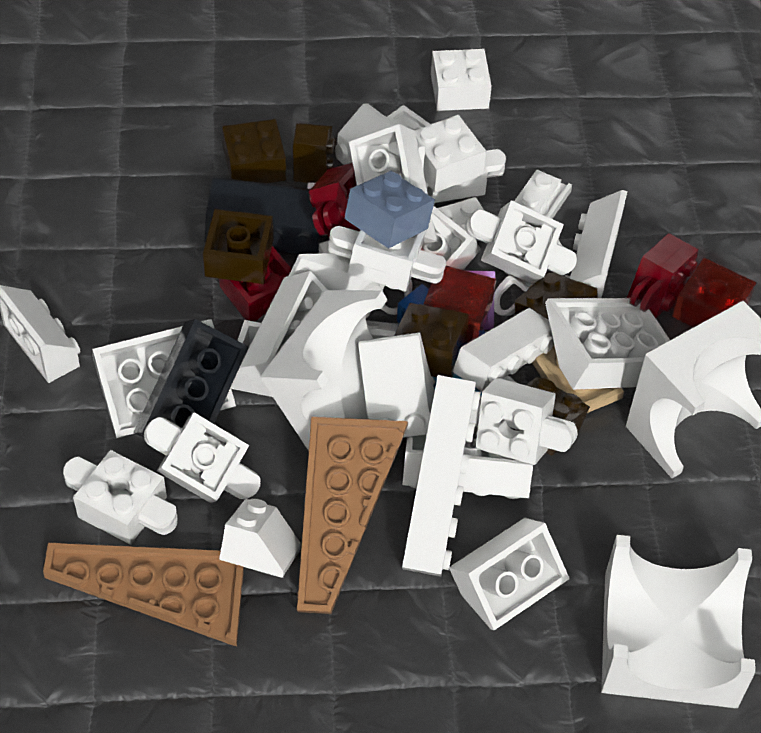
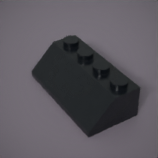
[205,177,323,254]
[133,319,249,438]

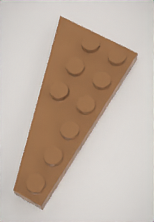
[297,417,408,614]
[43,543,244,647]

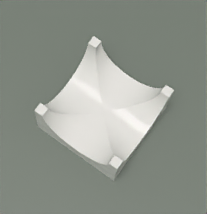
[260,290,435,451]
[626,301,761,478]
[601,535,755,708]

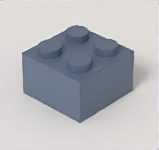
[344,171,435,249]

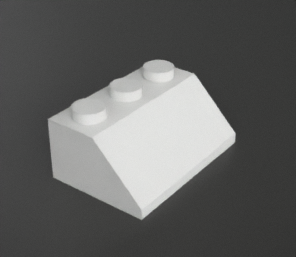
[0,285,80,383]
[449,518,569,630]

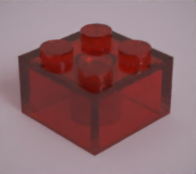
[672,258,757,327]
[423,266,496,343]

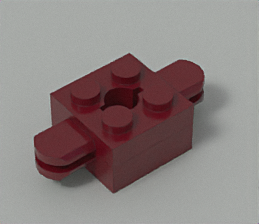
[309,162,361,238]
[627,233,699,319]
[219,246,292,322]

